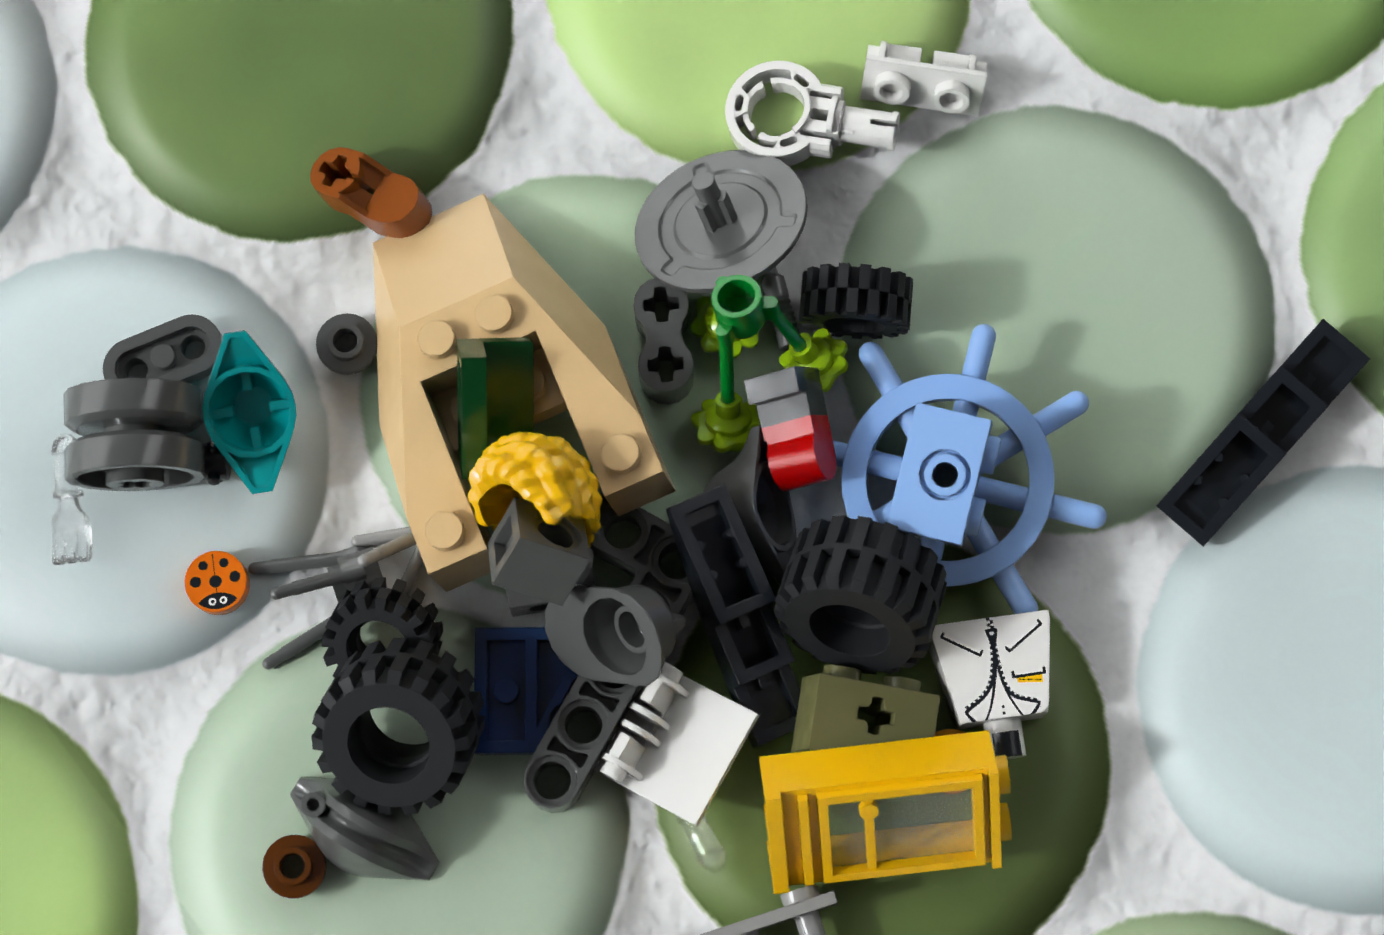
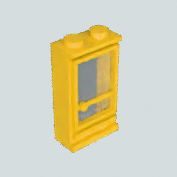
[759,730,1012,894]

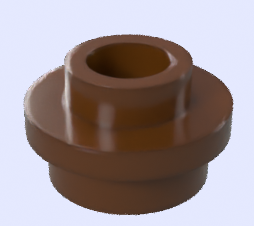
[262,835,327,899]

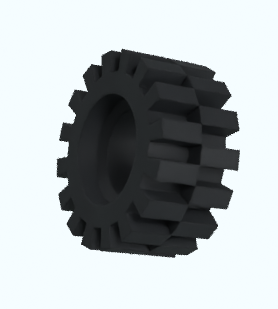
[799,263,913,339]
[322,577,443,678]

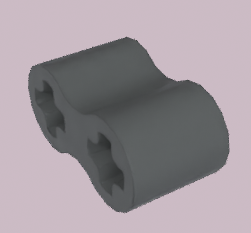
[633,278,694,405]

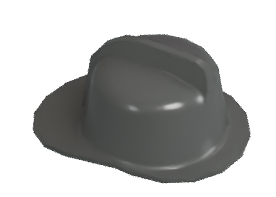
[545,584,686,686]

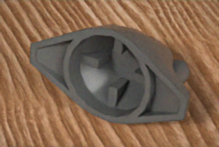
[703,425,797,584]
[290,777,440,881]

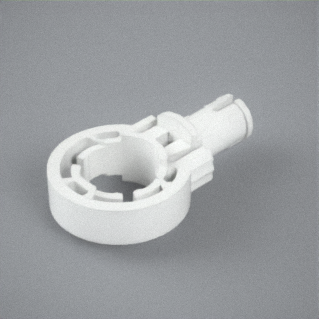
[725,61,900,166]

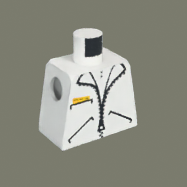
[928,610,1050,760]

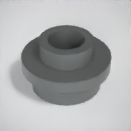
[316,313,377,375]

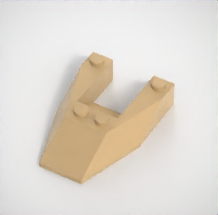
[373,194,675,592]

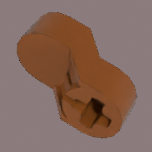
[310,147,432,238]

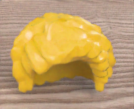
[468,432,603,547]

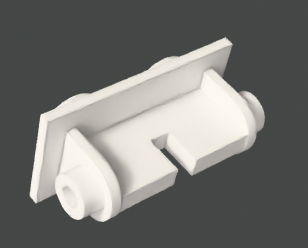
[860,41,987,117]

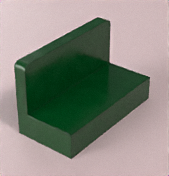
[457,337,534,480]

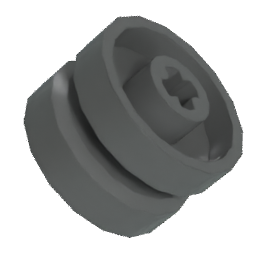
[63,378,205,491]

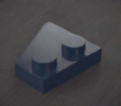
[474,627,578,755]

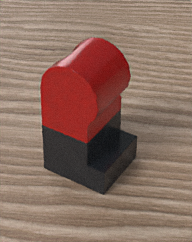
[744,366,837,492]

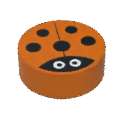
[185,551,250,615]

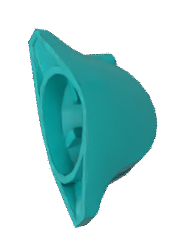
[202,330,297,494]

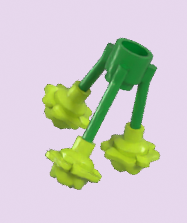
[691,274,848,453]

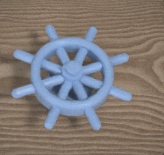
[833,324,1107,614]

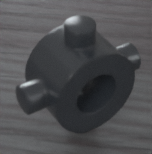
[202,440,231,486]

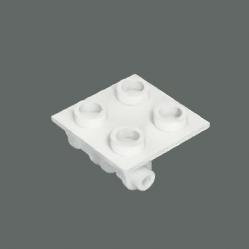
[594,662,760,826]

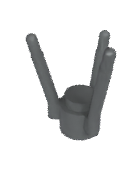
[248,546,383,670]

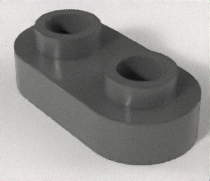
[103,314,223,384]

